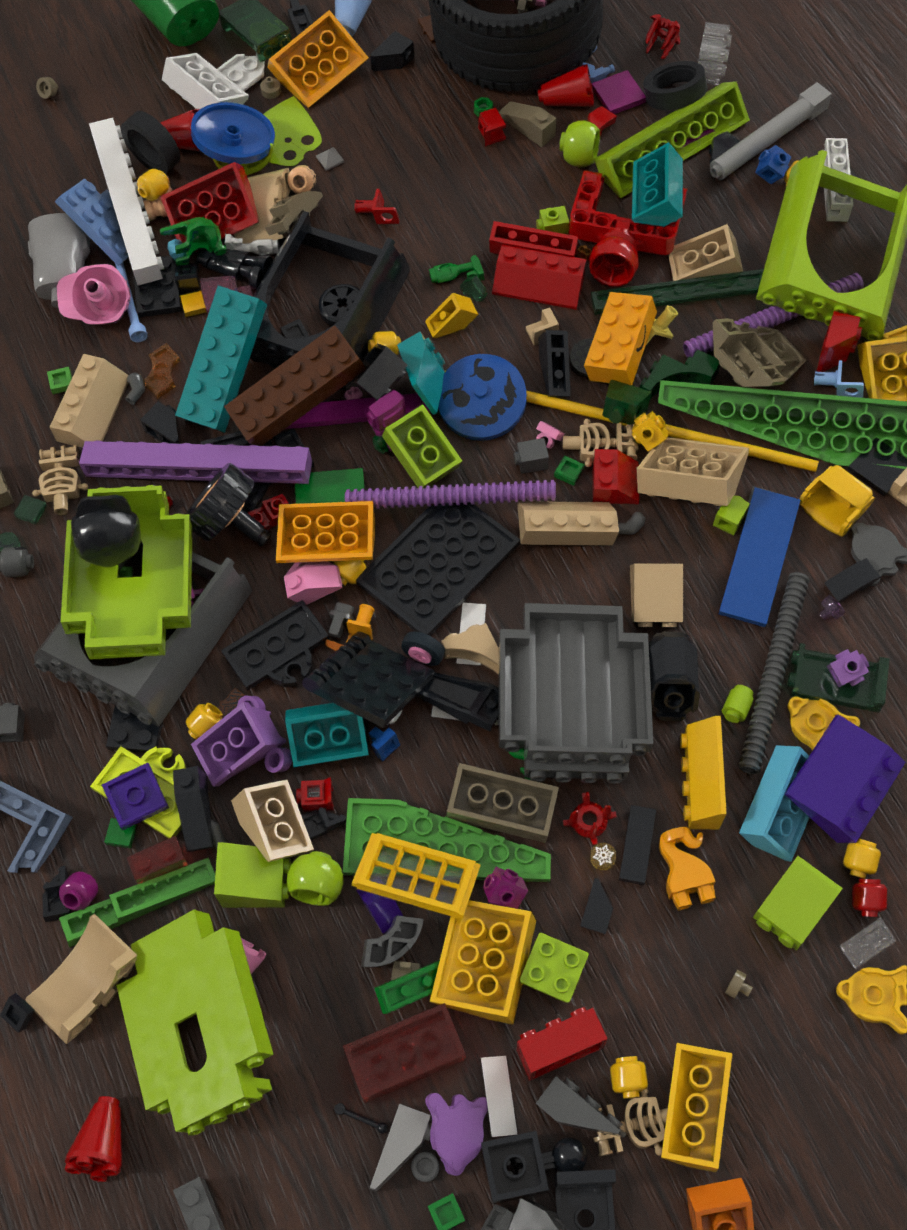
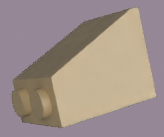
[630,564,683,627]

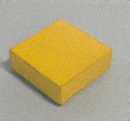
[180,291,207,317]

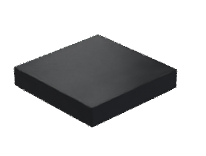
[848,437,907,497]

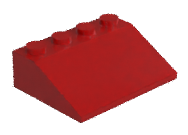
[160,162,259,252]

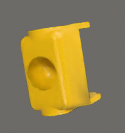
[799,465,875,537]

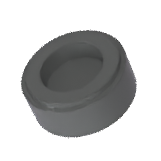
[411,1152,440,1182]

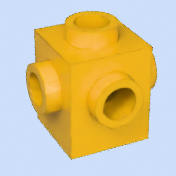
[632,411,669,452]

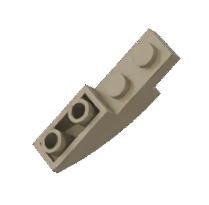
[265,191,323,236]

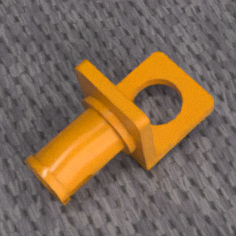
[345,604,374,646]

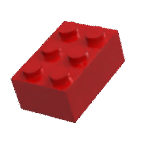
[516,1007,607,1081]

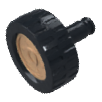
[186,463,272,546]

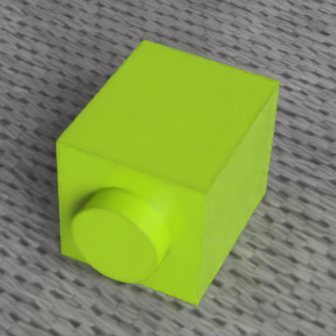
[713,496,750,536]

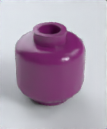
[59,872,98,911]

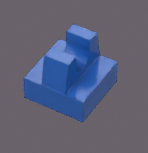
[369,727,400,762]

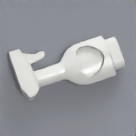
[225,234,280,255]

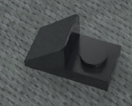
[174,262,201,295]

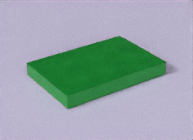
[295,468,365,504]

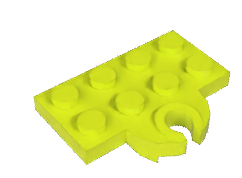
[90,746,187,841]

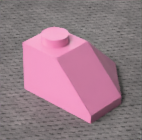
[284,561,343,605]

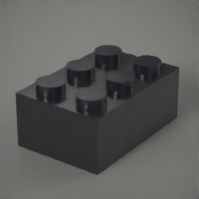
[352,343,407,400]

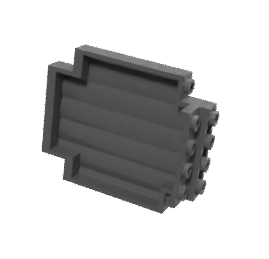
[499,603,653,784]

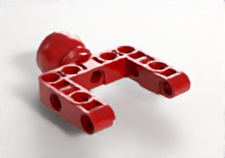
[569,170,687,287]

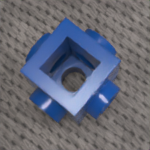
[755,145,791,184]

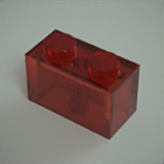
[127,836,189,884]

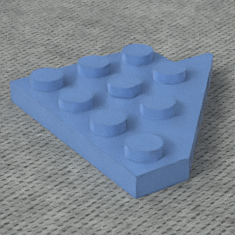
[55,179,129,266]

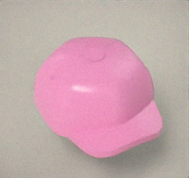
[57,264,131,325]

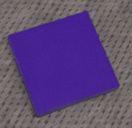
[102,763,169,831]

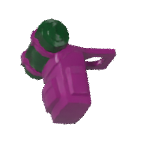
[361,390,408,454]

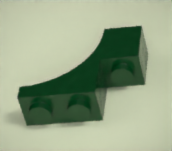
[639,349,720,400]

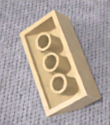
[50,354,129,448]
[517,501,619,545]

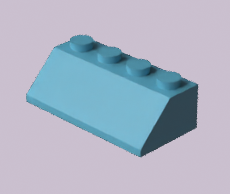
[739,745,809,862]

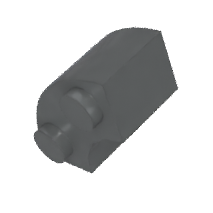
[361,916,424,967]

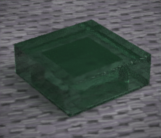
[14,495,47,524]

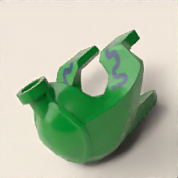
[160,217,227,266]

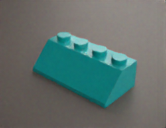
[632,142,683,226]

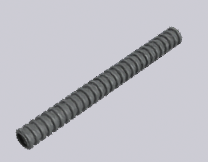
[738,572,810,774]

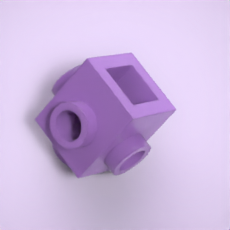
[827,649,869,688]

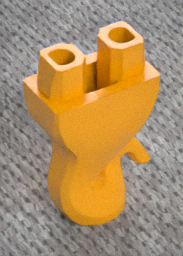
[659,827,716,911]

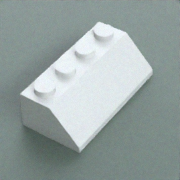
[162,53,249,109]

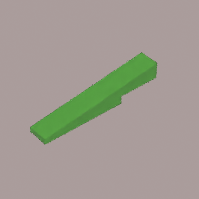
[59,858,215,948]

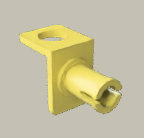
[646,305,678,345]

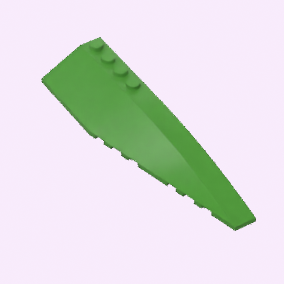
[658,380,907,469]

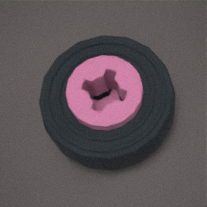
[401,631,445,666]

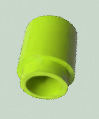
[722,685,754,723]

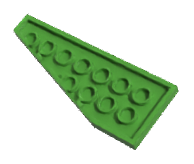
[343,798,551,882]

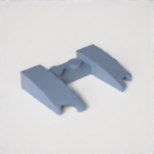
[0,781,73,873]

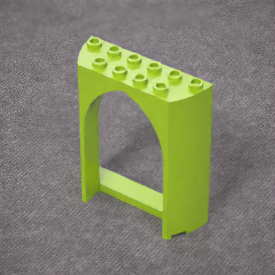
[756,150,907,341]

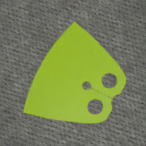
[263,96,322,166]

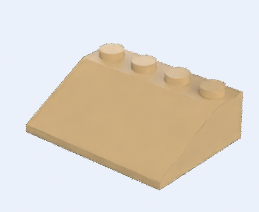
[637,437,749,506]

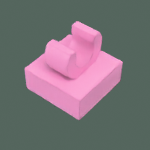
[536,421,565,449]

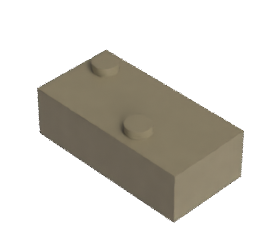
[447,763,559,843]

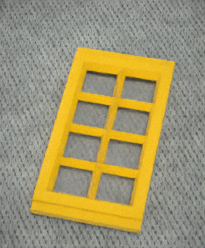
[352,833,481,918]

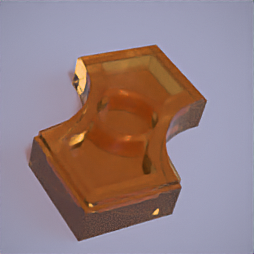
[144,343,180,399]

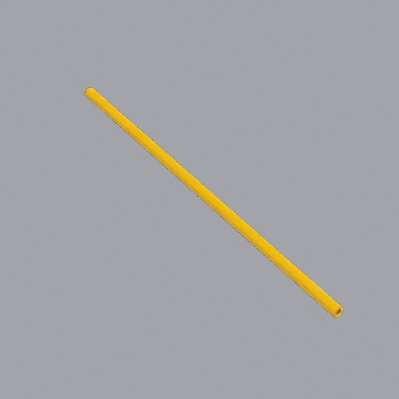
[445,371,819,472]

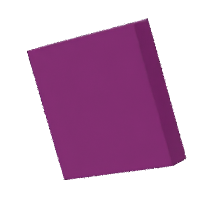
[592,70,646,114]

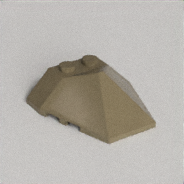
[713,318,807,387]

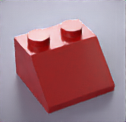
[816,311,862,372]
[593,449,639,504]

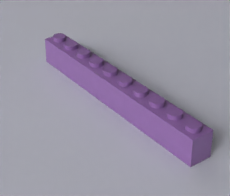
[79,440,312,484]

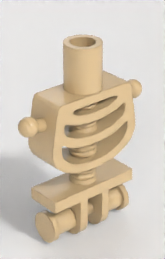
[563,419,638,467]
[32,445,88,515]
[593,1088,668,1157]

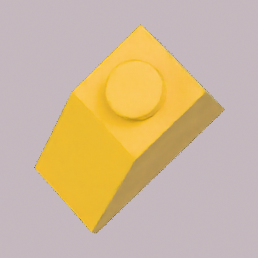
[425,293,478,338]

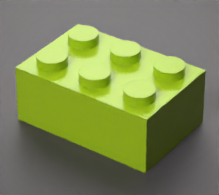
[382,404,462,488]

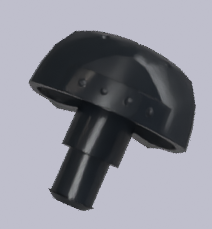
[71,495,141,568]

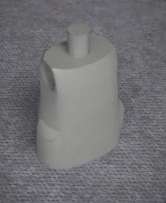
[28,213,90,308]

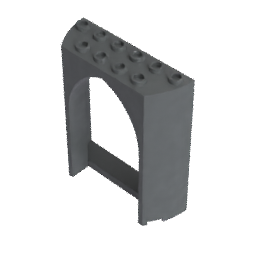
[34,541,252,727]

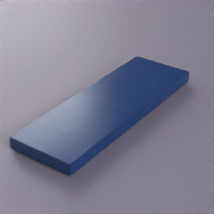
[719,487,800,627]

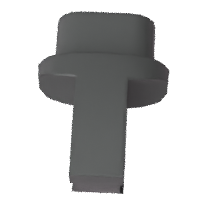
[329,602,354,639]

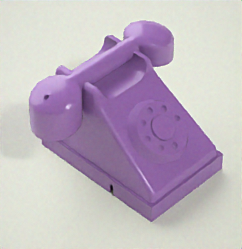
[191,696,292,787]

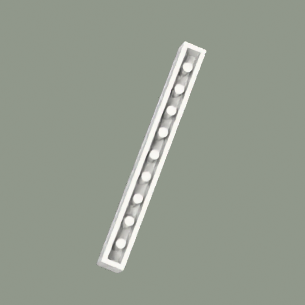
[89,118,164,285]

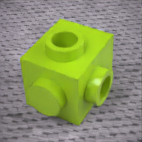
[536,206,569,235]

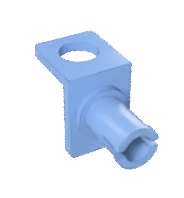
[814,360,864,398]

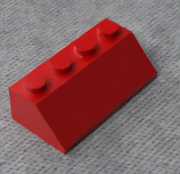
[492,244,587,310]

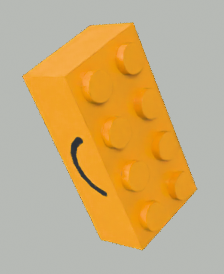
[584,292,657,385]

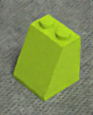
[214,842,291,908]
[753,856,843,950]

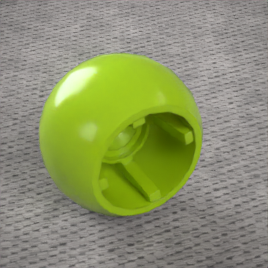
[560,120,600,168]
[287,851,344,906]

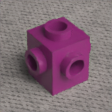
[483,866,528,909]

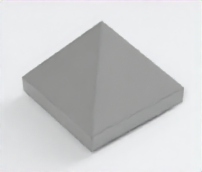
[316,147,344,171]

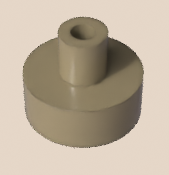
[260,76,281,99]
[36,77,58,99]
[725,969,753,999]

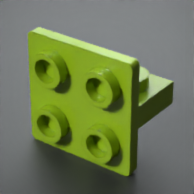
[520,933,589,1003]

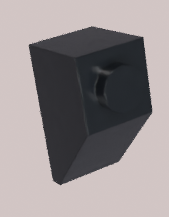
[370,31,415,71]
[140,401,181,444]

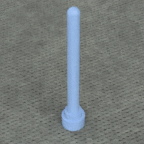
[115,263,148,342]

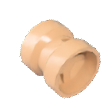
[143,198,167,221]

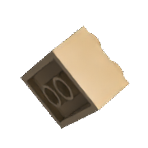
[668,224,743,284]
[231,780,314,862]

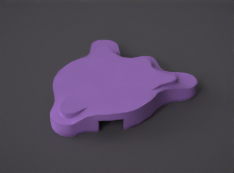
[425,1093,488,1176]

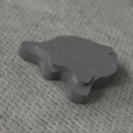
[851,523,907,586]

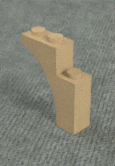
[441,623,499,675]

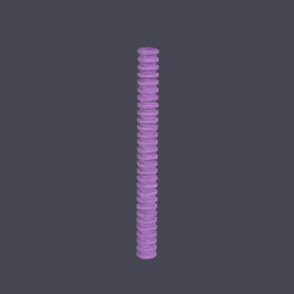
[683,273,864,357]
[345,480,556,509]

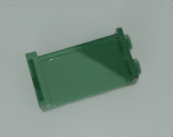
[219,0,292,62]
[787,643,890,713]

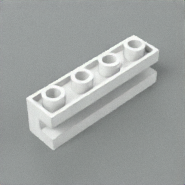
[824,138,853,222]

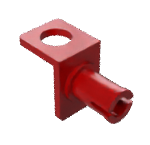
[354,189,400,224]

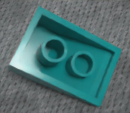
[397,332,445,415]

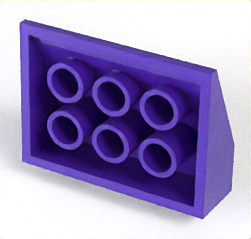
[785,715,906,843]

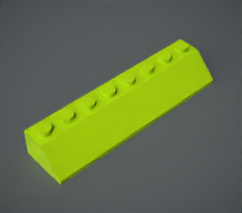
[594,82,750,198]

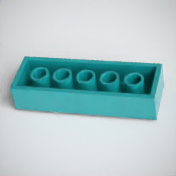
[175,286,267,433]

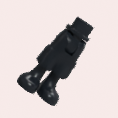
[196,248,273,291]

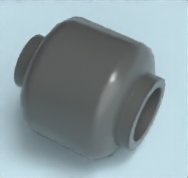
[0,546,34,577]

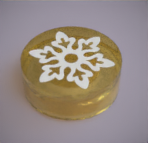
[590,843,616,870]

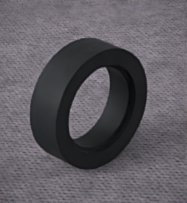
[643,61,707,110]
[121,111,181,174]

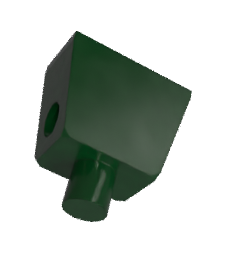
[602,380,652,425]

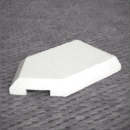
[217,53,265,91]

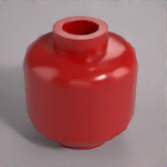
[852,879,887,917]

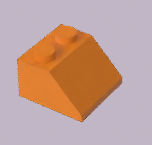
[686,1178,754,1230]

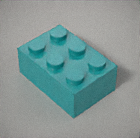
[285,703,369,767]

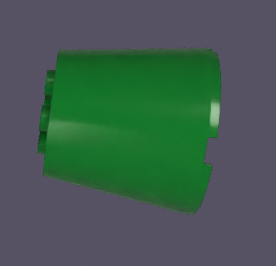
[131,0,219,46]

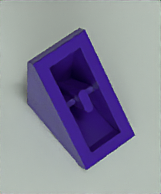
[356,877,403,934]

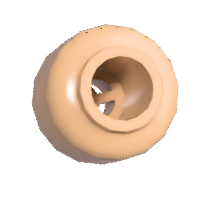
[287,165,317,194]

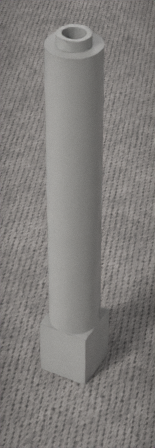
[710,82,832,180]

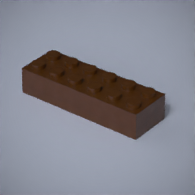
[224,325,367,446]

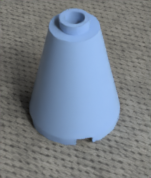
[335,0,372,37]

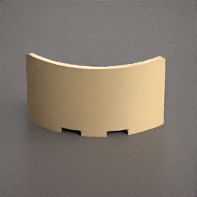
[234,168,291,244]
[25,914,137,1044]

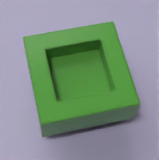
[47,367,72,394]

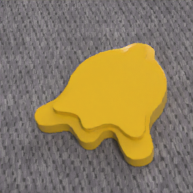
[787,697,860,751]
[836,965,907,1035]

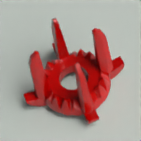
[645,14,680,59]
[563,792,617,845]

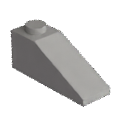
[370,1104,432,1192]

